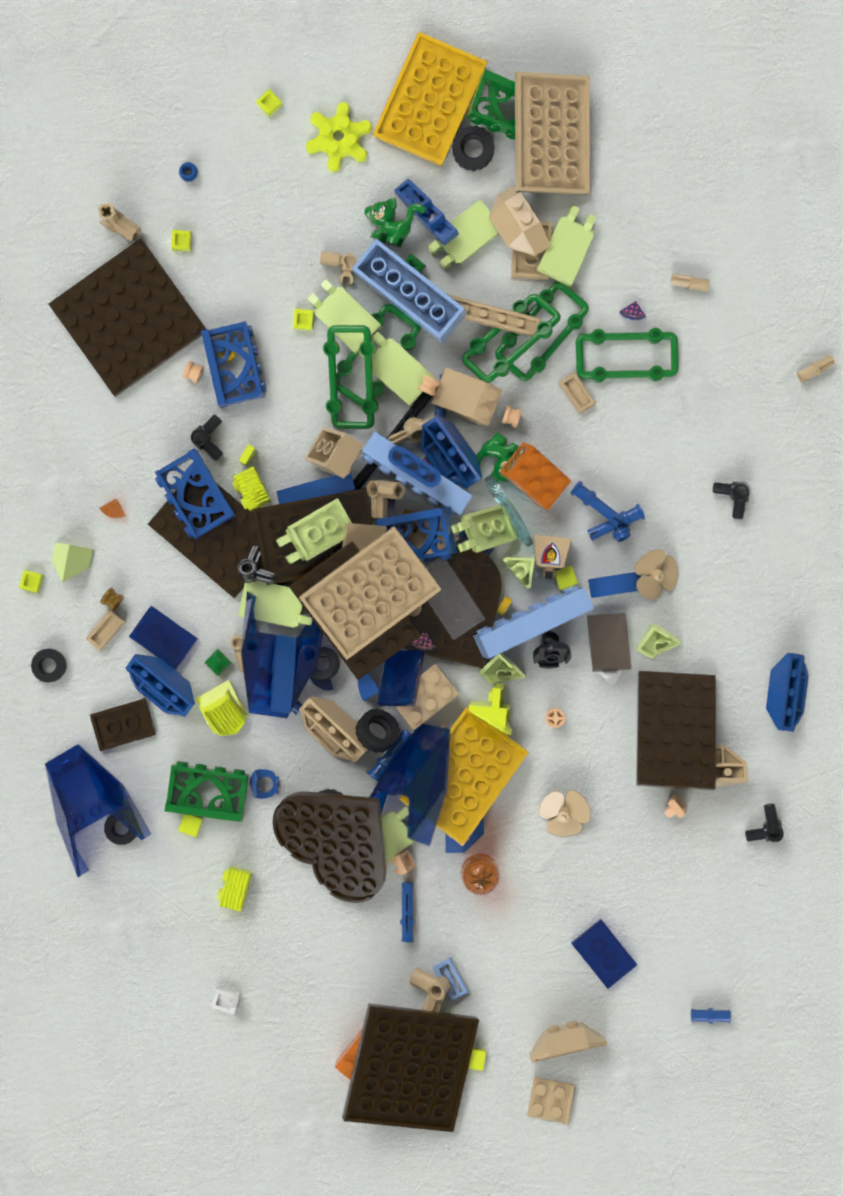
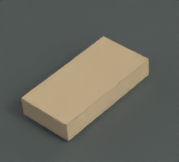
[558,372,596,415]
[86,610,126,651]

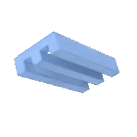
[433,957,468,1002]

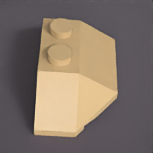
[489,186,552,256]
[299,696,367,762]
[716,745,748,786]
[529,1021,607,1063]

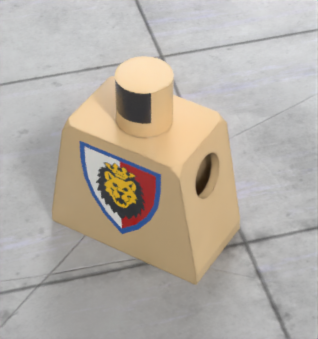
[533,535,571,580]

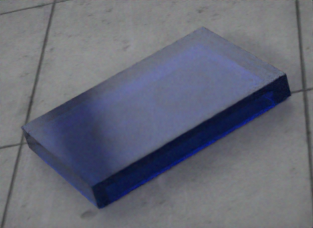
[129,605,198,670]
[377,650,424,706]
[571,918,637,989]

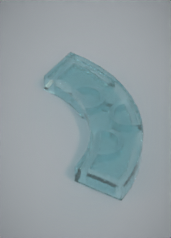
[485,475,534,547]

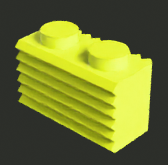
[232,466,271,512]
[217,866,253,912]

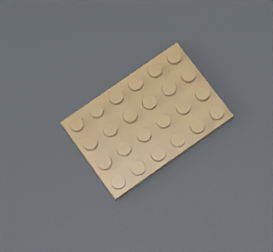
[515,72,590,195]
[299,526,442,660]

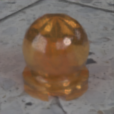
[461,853,500,895]

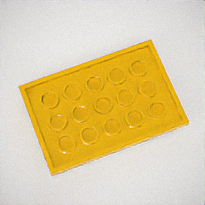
[373,31,488,167]
[399,707,529,846]

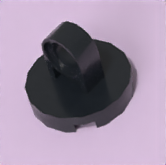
[533,631,571,669]

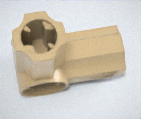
[98,203,141,242]
[366,479,405,518]
[409,968,450,1012]

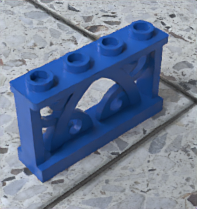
[201,321,267,408]
[155,448,236,540]
[376,507,458,562]

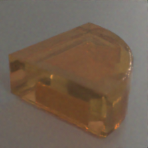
[99,499,126,518]

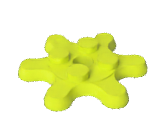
[305,102,372,172]

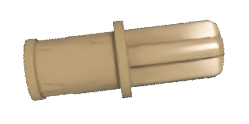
[670,274,710,292]
[797,355,835,383]

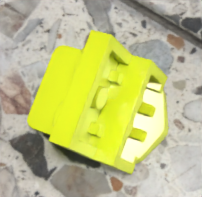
[195,680,249,736]
[469,683,512,735]

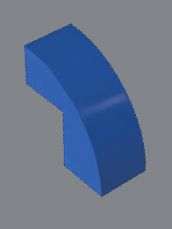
[588,572,642,598]
[358,661,385,701]

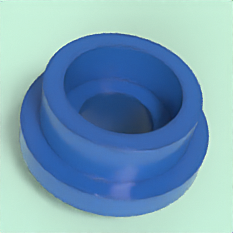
[179,162,198,182]
[612,526,631,542]

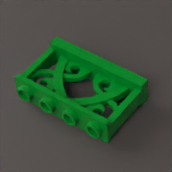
[466,69,515,140]
[164,761,249,822]

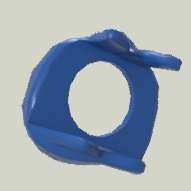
[249,769,280,799]

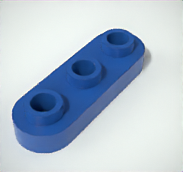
[388,446,441,488]

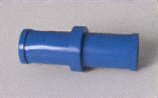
[690,1008,731,1024]

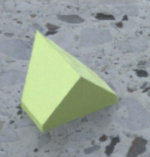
[52,542,93,582]
[502,557,535,589]
[636,624,682,659]
[479,653,526,686]

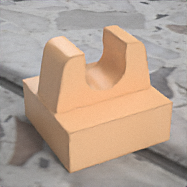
[664,794,687,818]
[390,849,416,875]

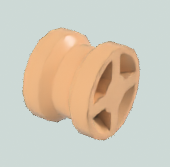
[183,361,205,384]
[417,374,441,397]
[502,405,522,428]
[545,708,565,728]

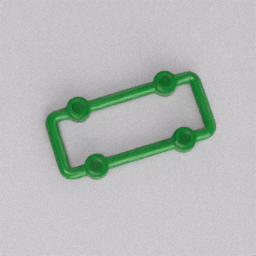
[495,281,589,381]
[462,294,561,383]
[336,304,421,406]
[323,325,379,429]
[575,328,679,383]

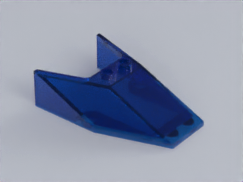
[241,591,323,718]
[369,723,450,846]
[45,744,151,877]

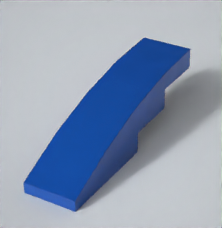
[394,178,459,246]
[276,472,355,504]
[270,635,296,714]

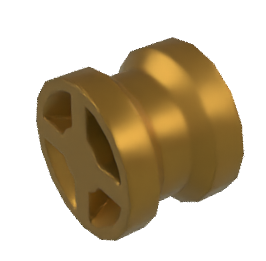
[100,588,124,612]

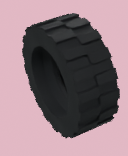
[452,125,495,171]
[355,708,400,753]

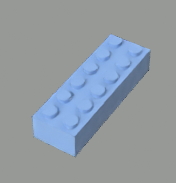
[352,239,467,344]
[361,431,473,517]
[473,586,594,658]

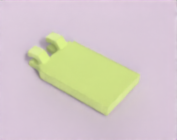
[428,199,499,270]
[536,206,597,287]
[307,280,382,354]
[359,332,435,406]
[276,498,352,564]
[451,503,518,553]
[238,581,313,628]
[381,805,423,863]

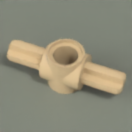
[388,415,440,445]

